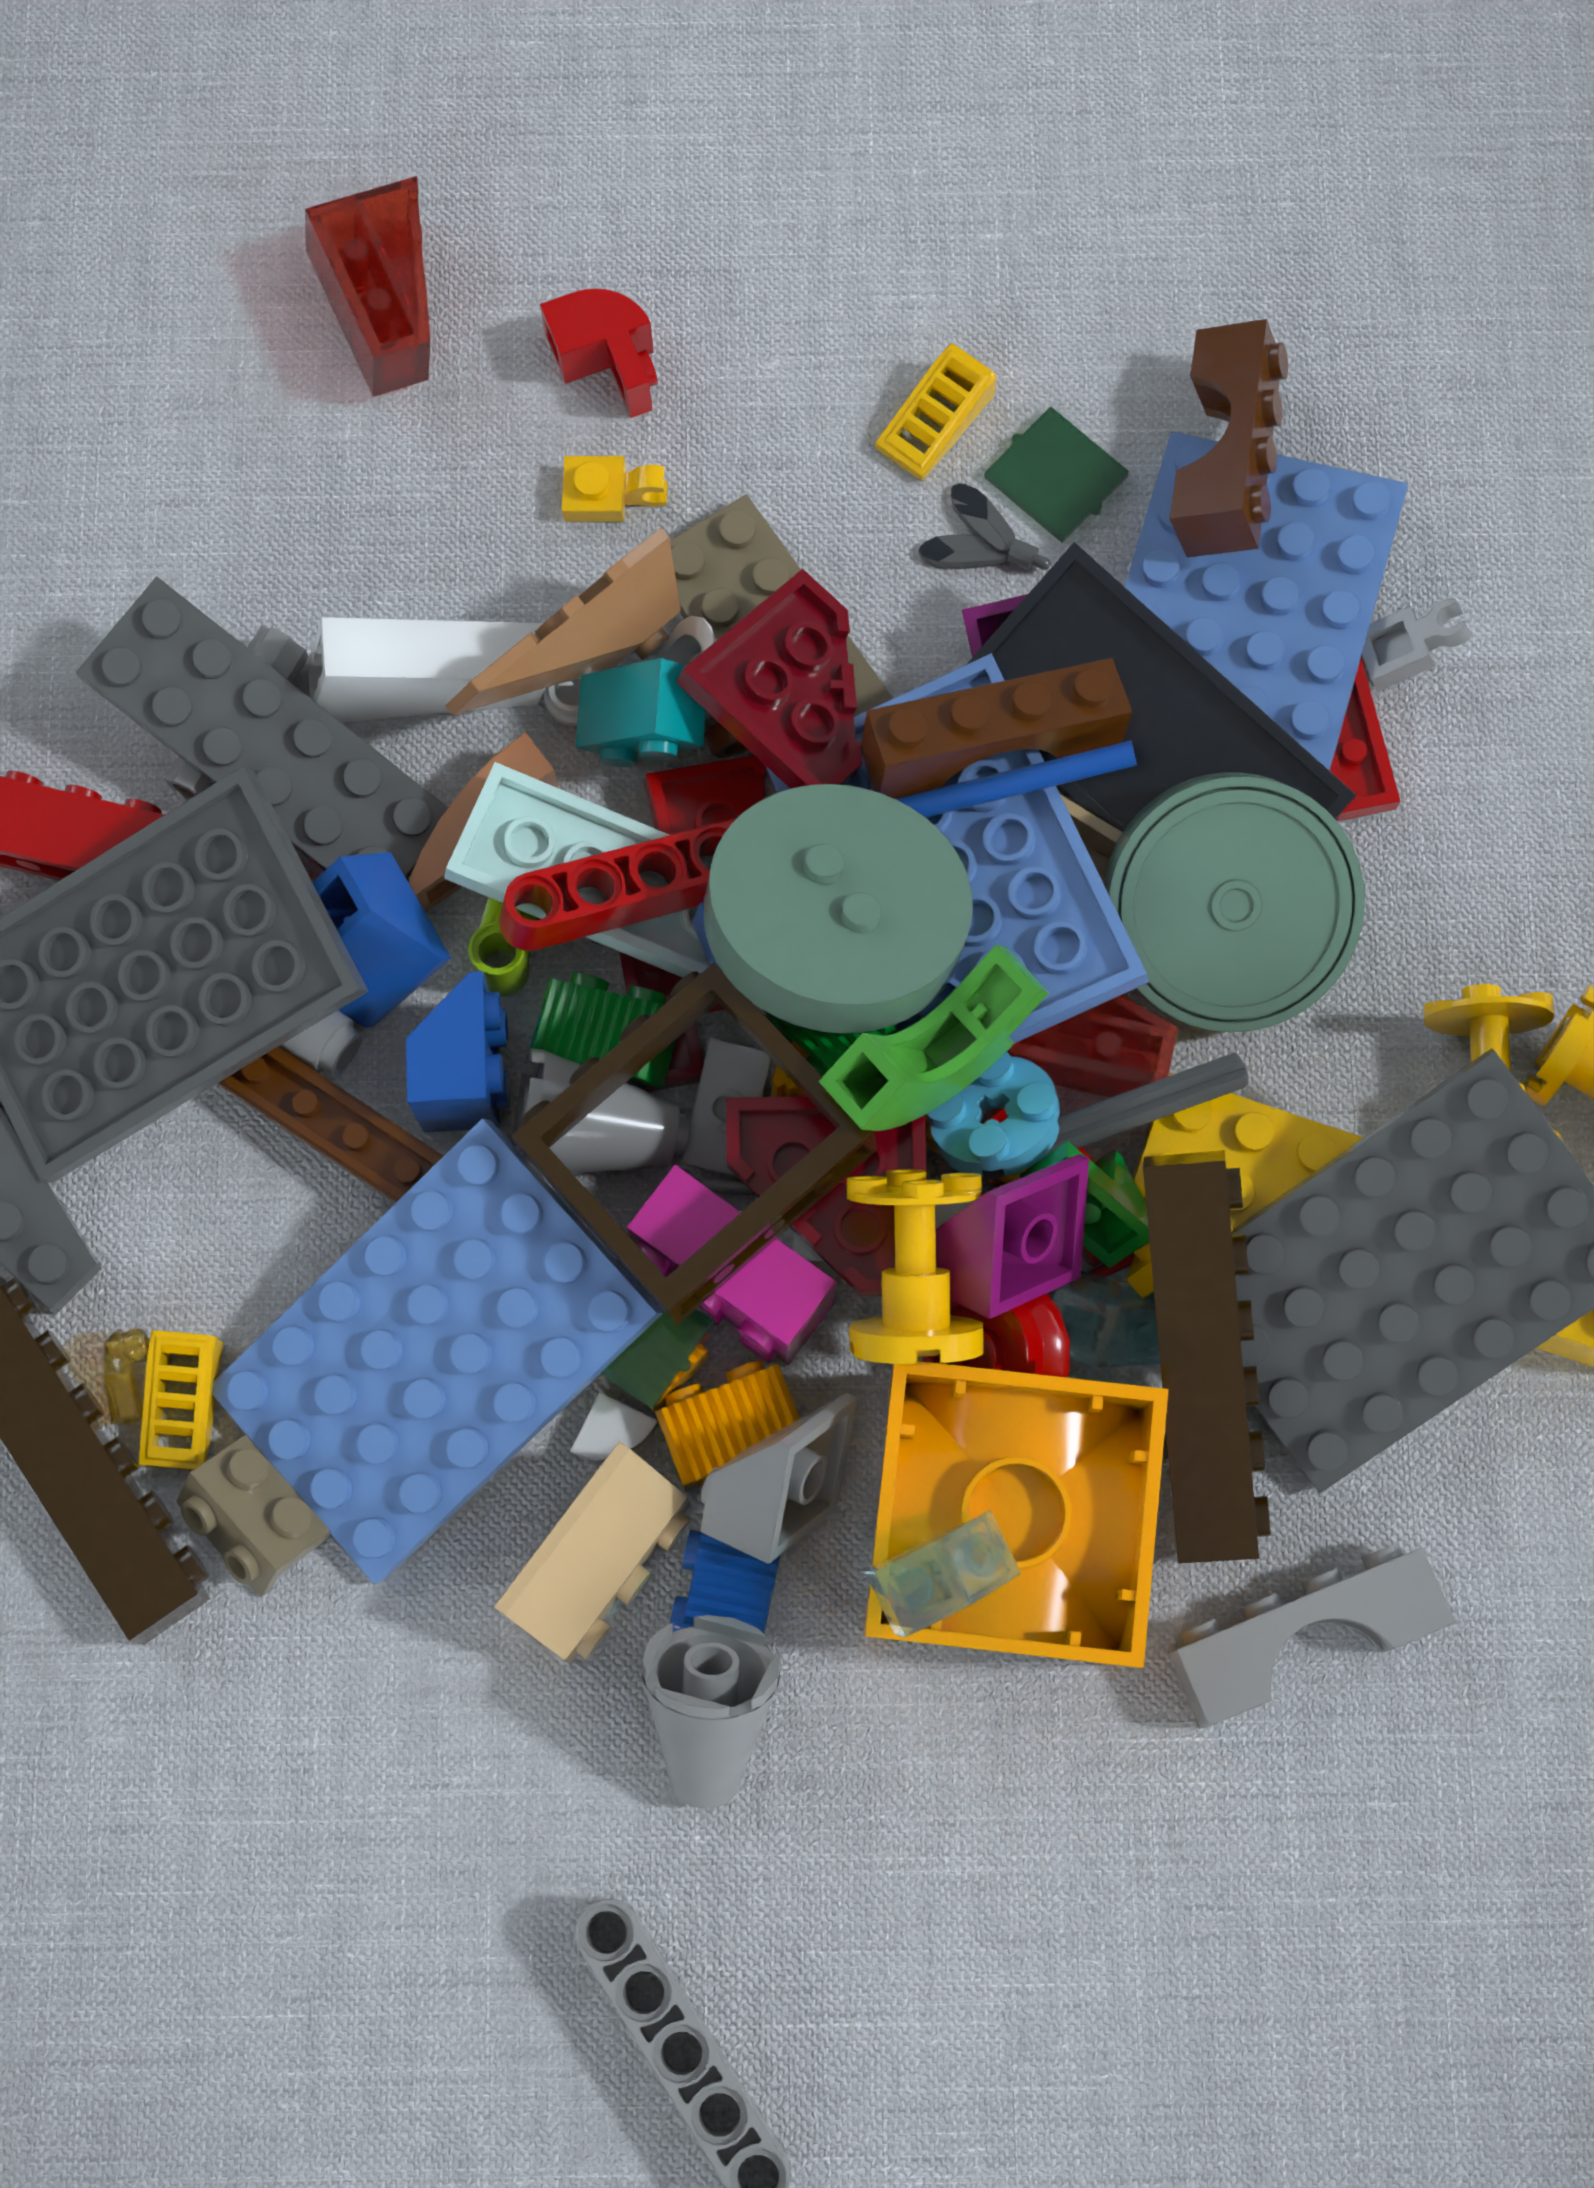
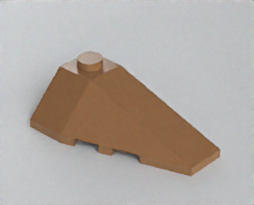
[445,527,681,715]

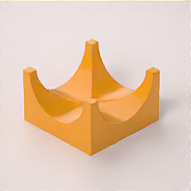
[863,1361,1169,1668]

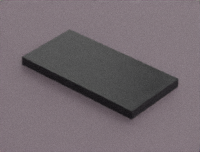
[966,542,1357,832]

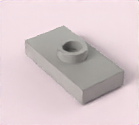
[681,1038,772,1176]

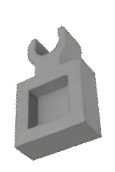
[1362,598,1472,692]

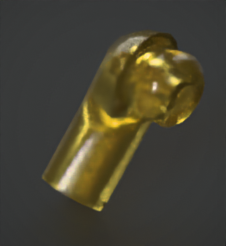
[103,1327,150,1425]

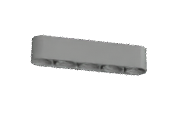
[575,1899,790,2188]

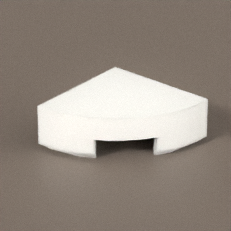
[570,1392,659,1460]

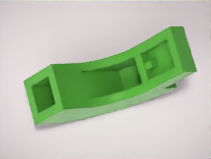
[818,944,1049,1131]

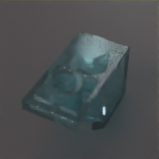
[1048,1271,1160,1368]
[865,1510,1021,1637]

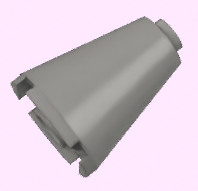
[512,1048,689,1176]
[642,1615,781,1809]

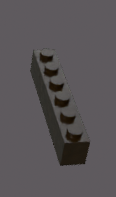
[1143,1150,1271,1564]
[0,1276,211,1645]

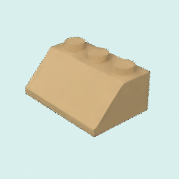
[494,1441,691,1664]

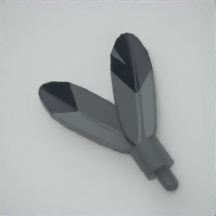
[919,483,1051,571]

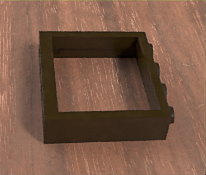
[512,962,878,1326]

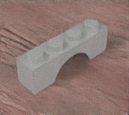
[1168,1543,1456,1729]

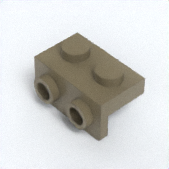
[177,1434,331,1597]

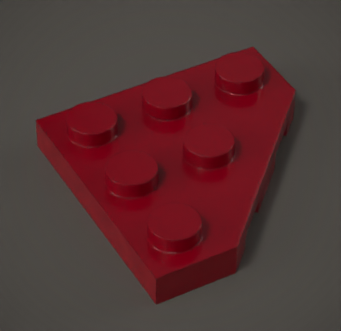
[676,568,863,789]
[726,1097,926,1296]

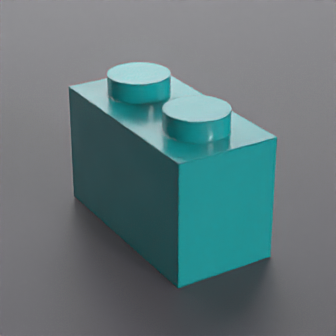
[575,658,706,767]

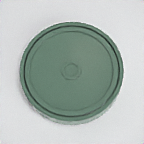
[1103,772,1365,1032]
[704,784,973,1033]

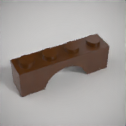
[1169,319,1288,558]
[861,658,1132,799]

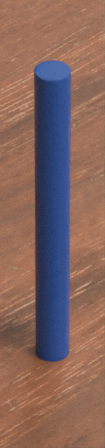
[896,740,1137,818]

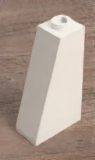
[306,617,546,723]

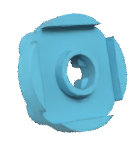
[927,1052,1060,1177]

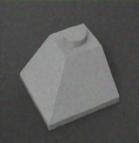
[700,1393,858,1564]

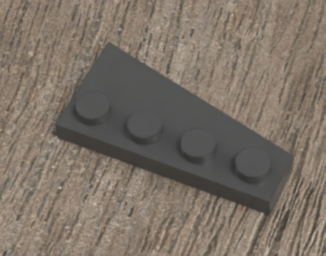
[0,1103,102,1315]

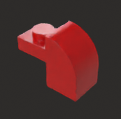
[540,288,658,418]

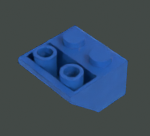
[312,852,451,1028]
[406,971,510,1133]

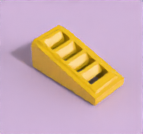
[875,343,997,482]
[138,1330,224,1471]

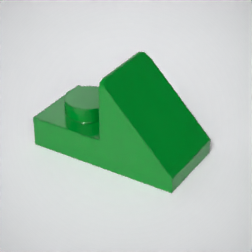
[1019,1141,1149,1268]

